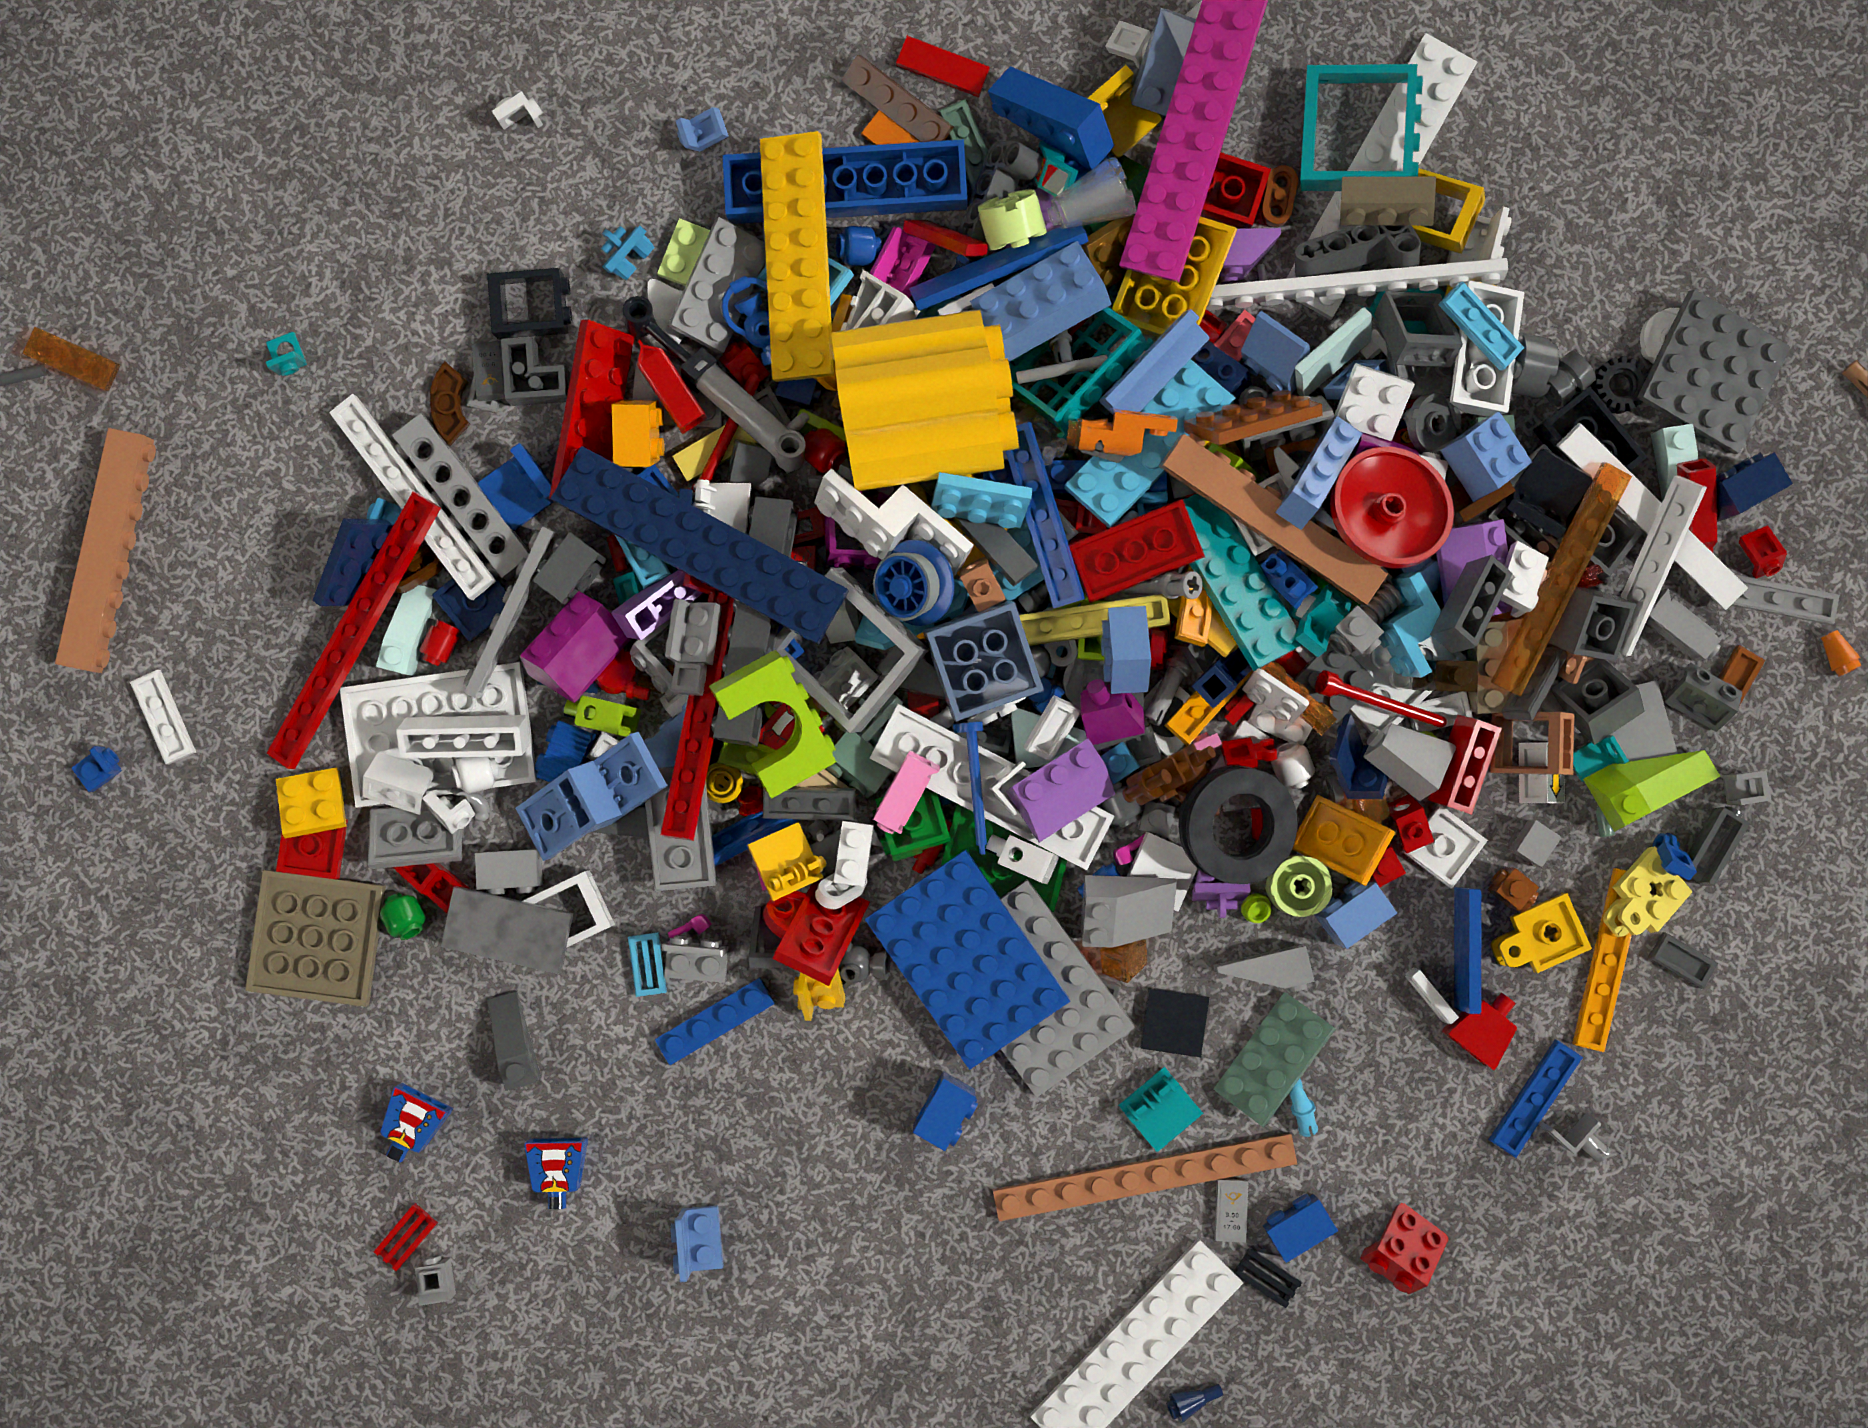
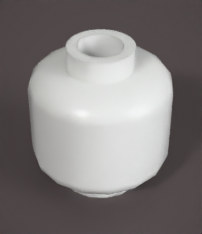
[1271,742,1315,789]
[451,757,499,794]

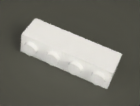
[396,715,530,759]

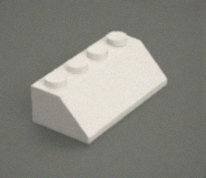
[1450,280,1524,417]

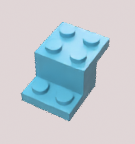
[1377,572,1442,678]

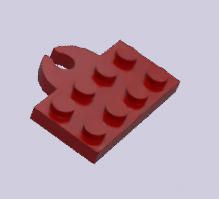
[763,879,870,986]

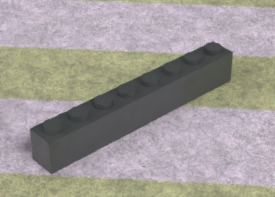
[712,497,799,747]

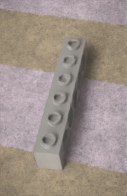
[392,413,530,581]

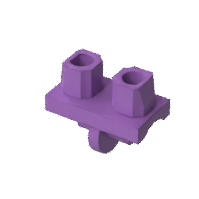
[1192,870,1250,918]

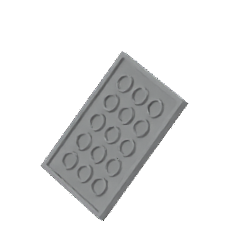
[1000,879,1135,1098]

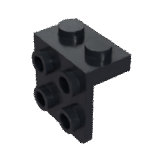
[1507,449,1593,539]

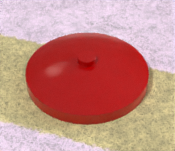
[1330,447,1454,568]

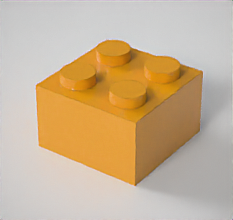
[612,400,665,467]

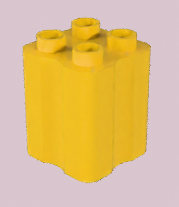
[831,310,1019,491]

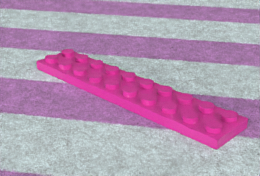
[1119,0,1268,283]

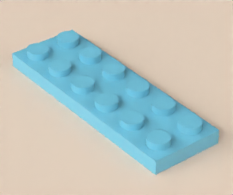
[1064,359,1235,528]

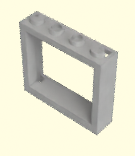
[775,567,930,733]

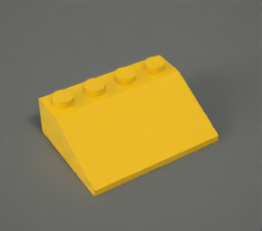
[1112,217,1237,337]

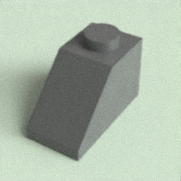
[725,439,776,490]

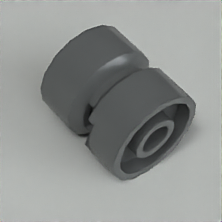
[1544,351,1596,408]

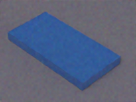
[1454,887,1481,1014]

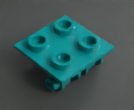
[1118,1066,1204,1152]

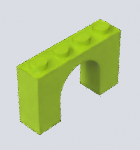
[709,650,836,799]

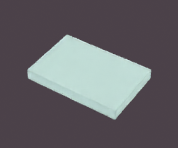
[1295,308,1372,396]

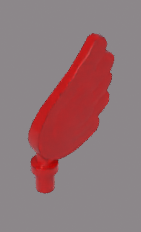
[595,649,651,701]

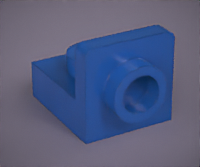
[72,746,122,792]

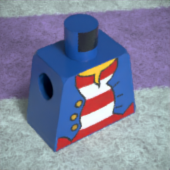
[380,1083,453,1162]
[525,1137,588,1209]

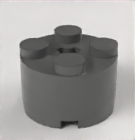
[1511,332,1559,398]

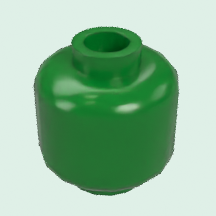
[379,893,426,940]

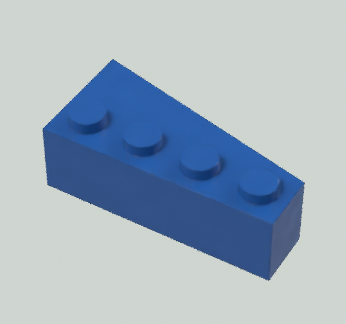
[988,66,1114,171]

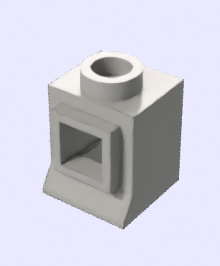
[1722,770,1771,805]
[415,1255,456,1306]

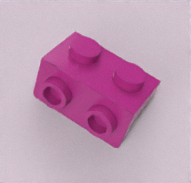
[869,226,936,298]

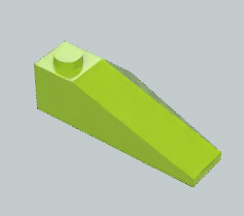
[1583,750,1720,832]

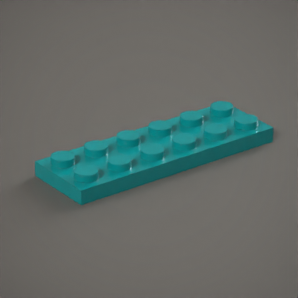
[1183,493,1302,672]

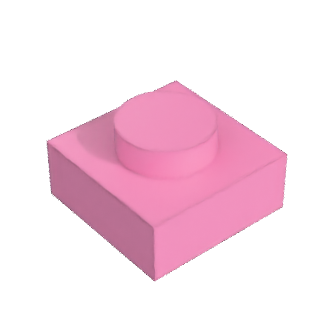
[1192,732,1222,750]

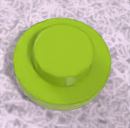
[1241,893,1271,923]

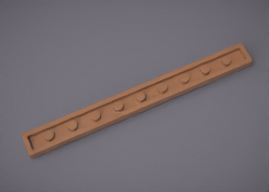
[993,1133,1297,1221]

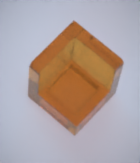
[1100,939,1147,983]

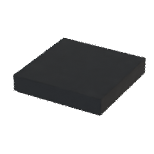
[1140,988,1210,1058]

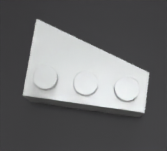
[833,270,920,361]

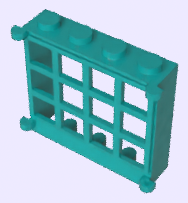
[1009,307,1154,441]

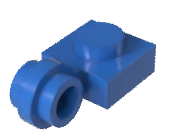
[1653,833,1697,880]

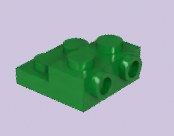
[872,788,951,862]

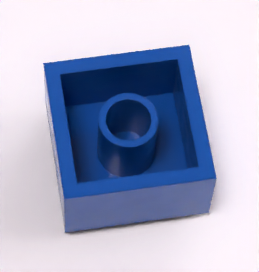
[913,1071,978,1151]

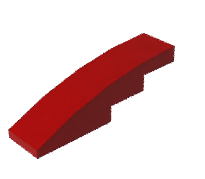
[392,863,470,914]

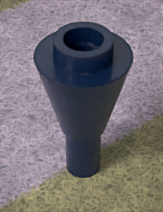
[1166,1384,1223,1424]

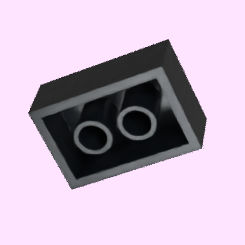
[1533,386,1647,498]

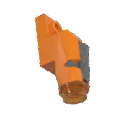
[1066,409,1178,463]

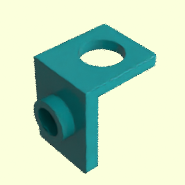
[266,332,307,376]
[1573,735,1629,782]

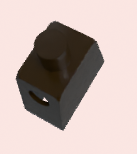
[1412,660,1478,692]

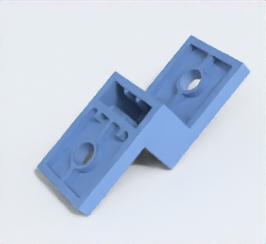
[515,732,667,861]

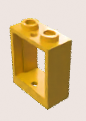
[1411,168,1485,254]

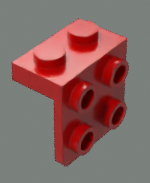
[1360,1203,1448,1295]

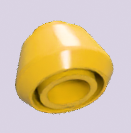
[706,763,743,803]

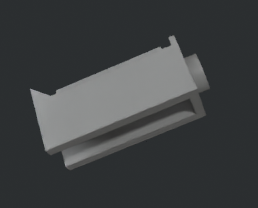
[1646,588,1724,662]

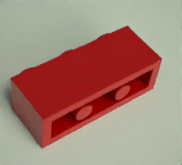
[1428,714,1502,815]

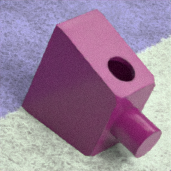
[1081,679,1145,745]

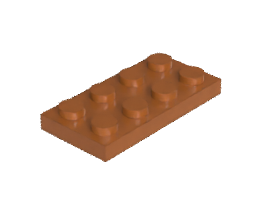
[1184,390,1323,445]

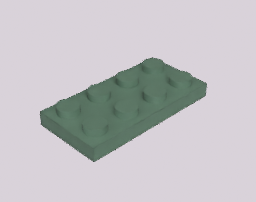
[1213,992,1336,1127]

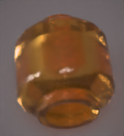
[1346,793,1390,825]

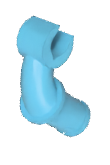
[1289,1079,1318,1137]

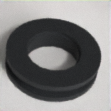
[1178,765,1298,884]

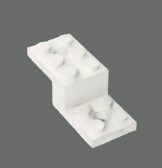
[814,468,974,577]

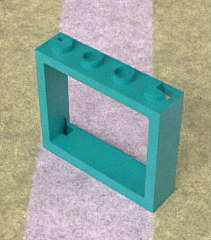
[1300,64,1423,191]

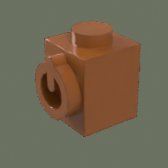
[1487,867,1539,913]

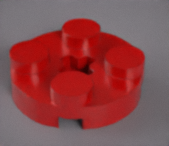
[1148,611,1172,671]

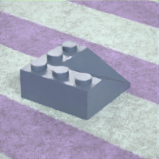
[1130,7,1196,115]
[923,601,1044,721]

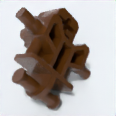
[1122,743,1220,817]

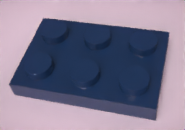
[312,518,393,606]

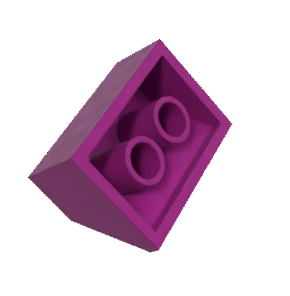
[520,591,632,703]

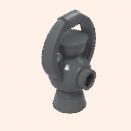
[838,942,890,989]

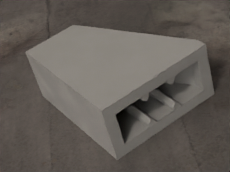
[1364,723,1456,801]

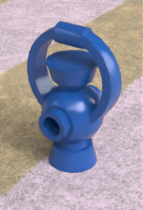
[721,275,771,366]

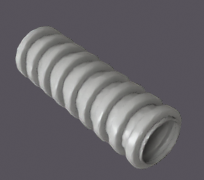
[1329,583,1402,656]

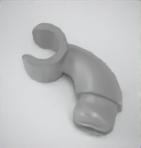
[450,787,490,821]

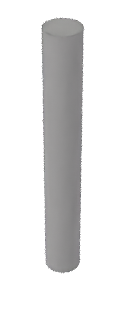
[1016,354,1107,384]

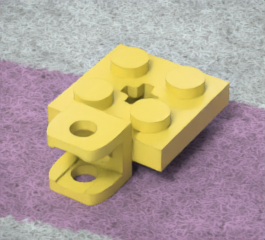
[1603,846,1692,937]

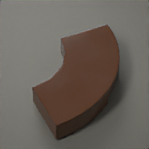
[430,361,470,446]

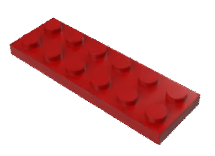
[549,319,634,499]

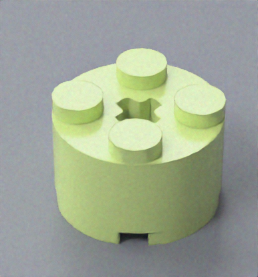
[978,189,1047,251]
[1265,855,1332,917]

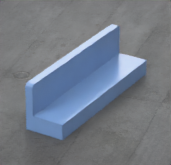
[1099,309,1209,415]

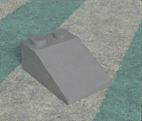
[1081,875,1177,948]

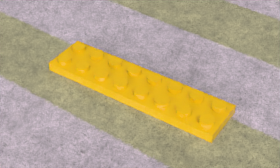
[760,131,834,382]

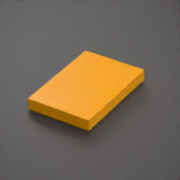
[1292,794,1395,886]

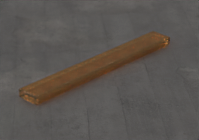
[1491,462,1632,697]

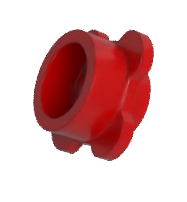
[737,786,763,816]

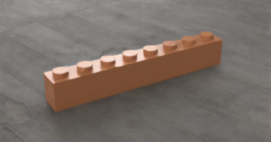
[55,428,156,673]
[1159,433,1388,605]

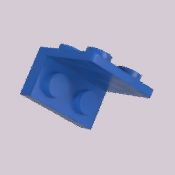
[478,443,554,531]

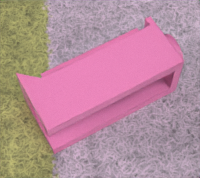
[873,750,940,834]

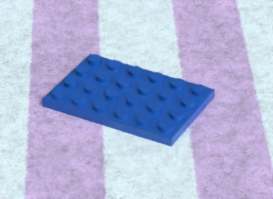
[865,849,1071,1070]

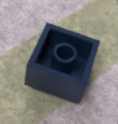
[1716,452,1793,522]

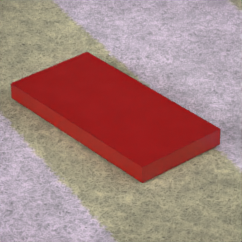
[1069,499,1205,603]

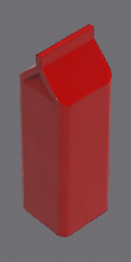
[637,340,707,434]
[1677,459,1717,553]

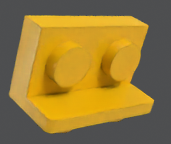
[793,969,845,1021]

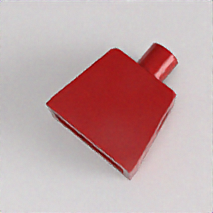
[1442,993,1517,1070]

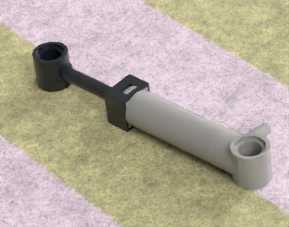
[622,296,809,471]

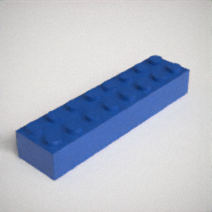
[722,139,968,224]

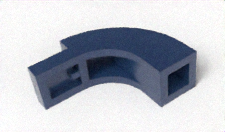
[1192,647,1252,708]

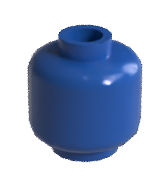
[836,226,881,266]

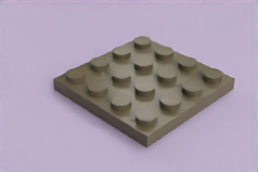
[245,870,386,1007]

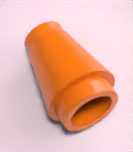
[1821,630,1862,677]

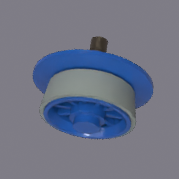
[873,540,954,626]

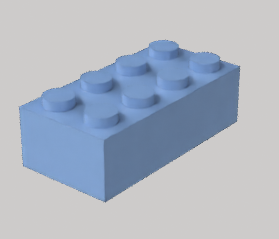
[970,241,1111,362]

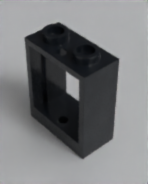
[487,268,573,339]

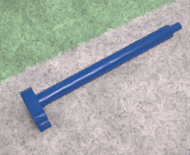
[953,721,987,854]

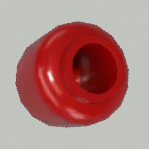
[804,428,847,473]

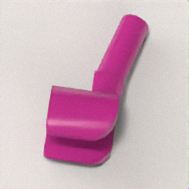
[1113,834,1145,866]
[668,914,712,938]

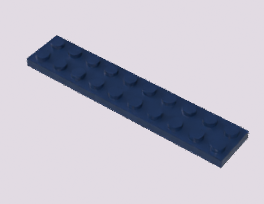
[551,446,849,645]

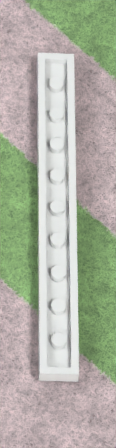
[1206,258,1508,311]

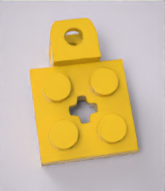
[1490,893,1592,973]

